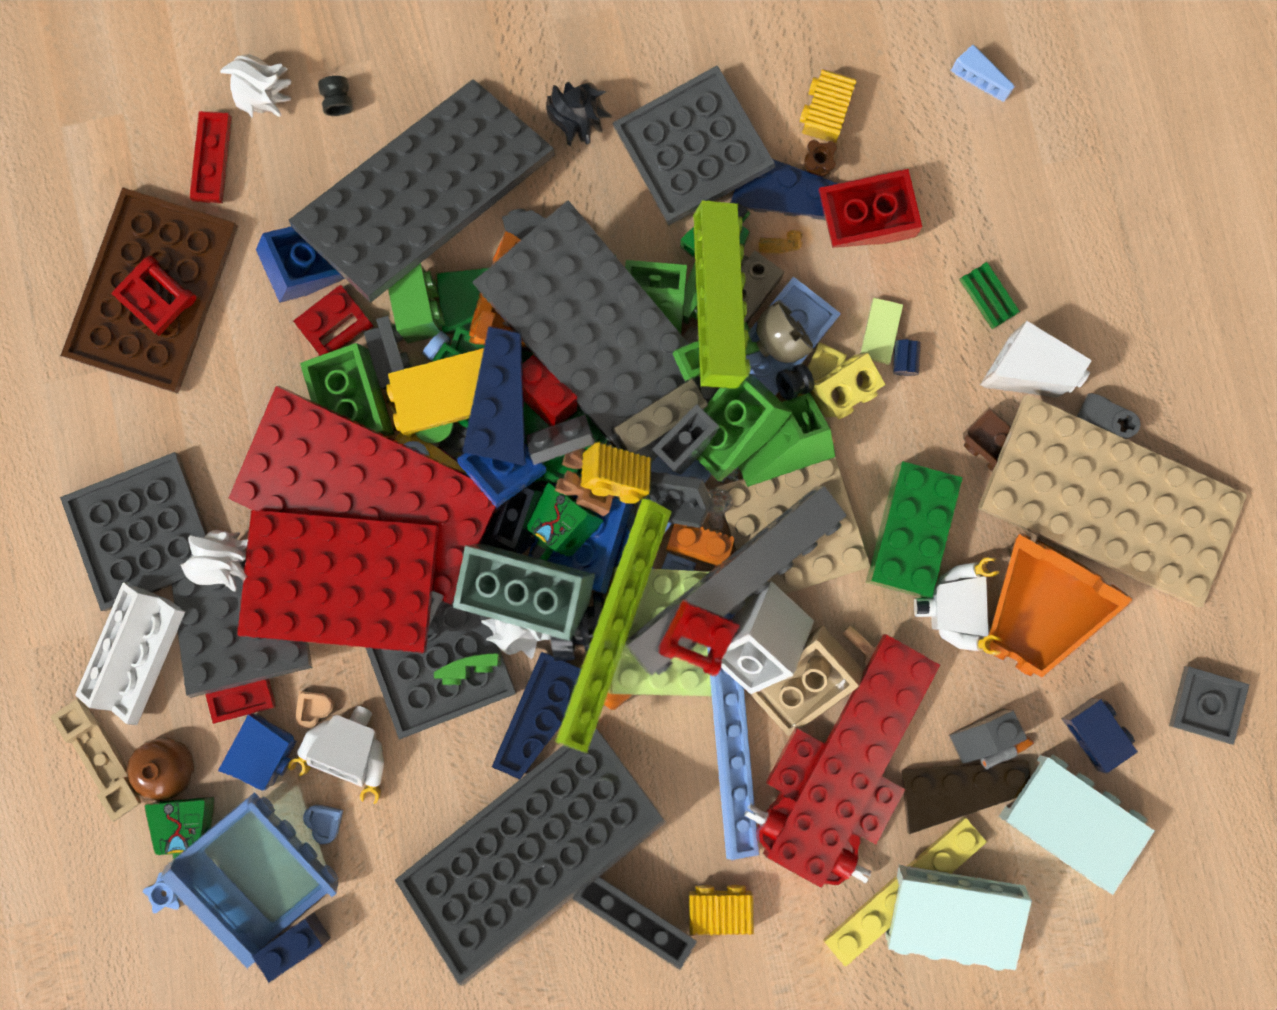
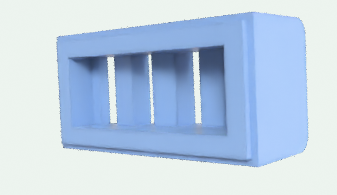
[951,45,1015,102]

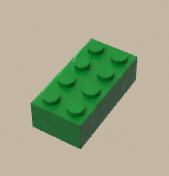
[866,461,963,598]

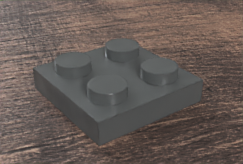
[1169,666,1250,745]

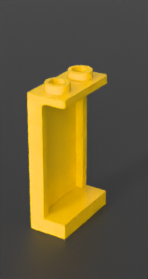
[386,348,484,438]

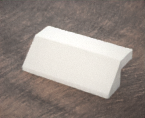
[75,582,185,725]

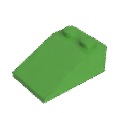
[697,373,792,481]

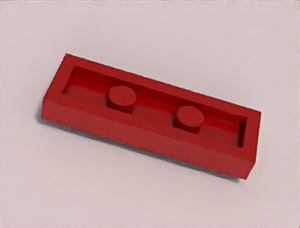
[189,111,232,204]

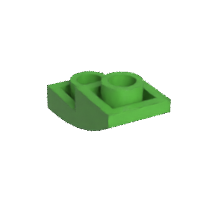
[683,263,698,325]
[434,654,501,685]

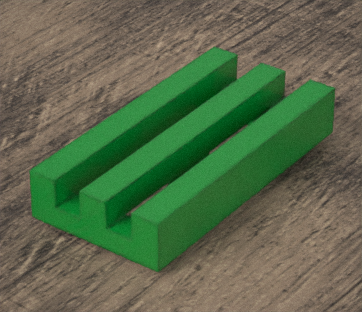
[960,262,1020,330]

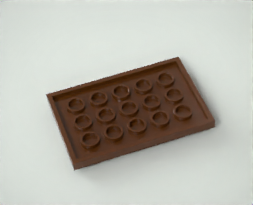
[60,187,238,394]

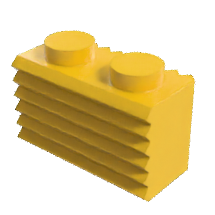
[799,69,857,143]
[580,442,651,504]
[689,885,754,935]

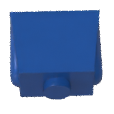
[218,713,297,791]

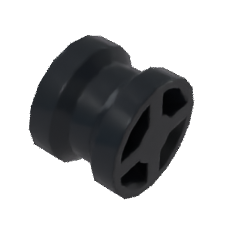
[776,364,814,400]

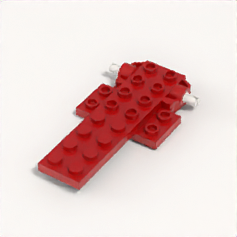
[744,634,940,888]

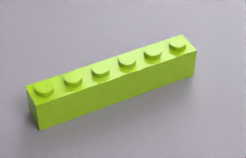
[693,200,750,389]

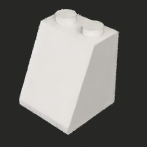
[980,321,1092,398]
[708,581,814,694]

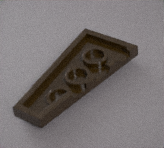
[902,760,1030,834]

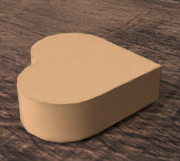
[296,691,335,728]

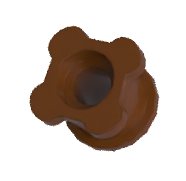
[804,140,837,177]

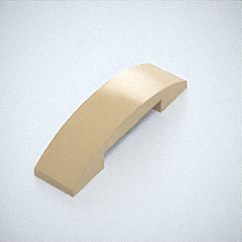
[50,699,141,822]

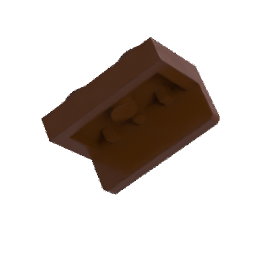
[963,407,1011,472]

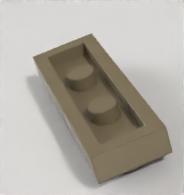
[612,379,708,453]

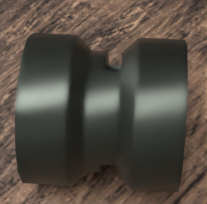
[318,75,353,116]

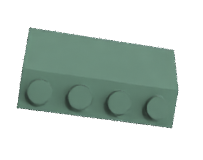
[453,543,595,641]

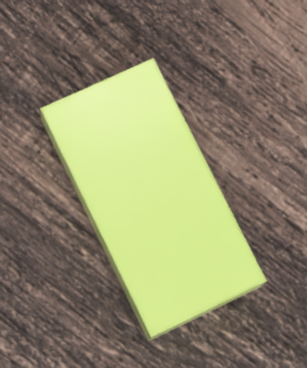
[860,298,903,364]

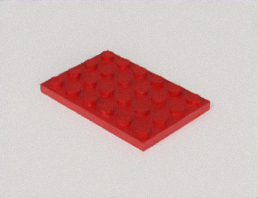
[237,510,439,653]

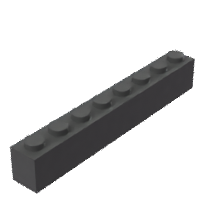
[625,486,847,675]

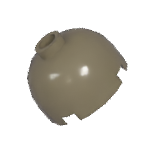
[756,300,814,363]

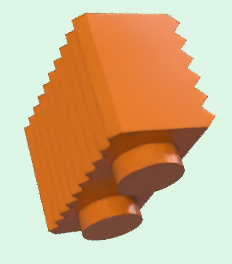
[666,524,734,566]

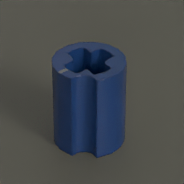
[893,339,921,376]

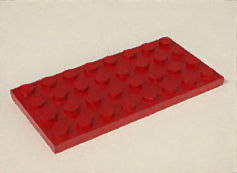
[228,386,496,605]

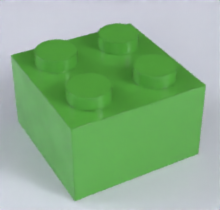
[388,263,445,344]

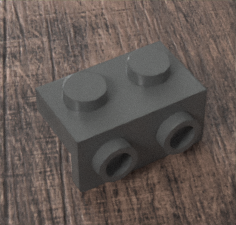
[364,316,412,389]
[526,415,595,465]
[649,472,713,528]

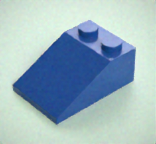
[256,226,345,303]

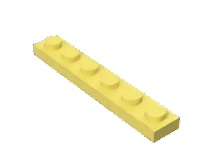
[823,816,987,967]

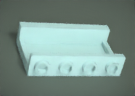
[999,754,1154,895]
[885,865,1031,970]

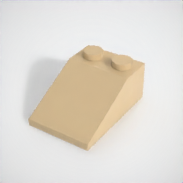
[748,625,864,737]

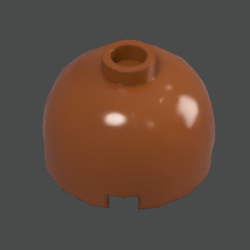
[127,737,195,801]

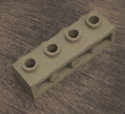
[683,250,784,344]

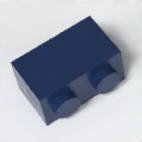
[1061,698,1138,773]
[252,912,331,983]

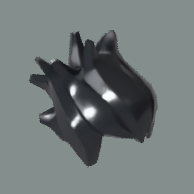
[546,82,612,146]

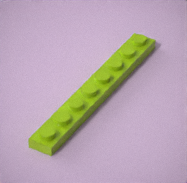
[556,499,672,753]

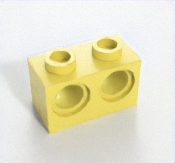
[811,353,886,419]

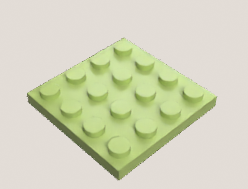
[608,567,712,696]

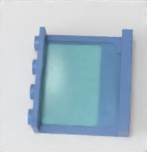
[160,792,338,968]

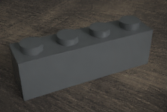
[572,877,697,970]

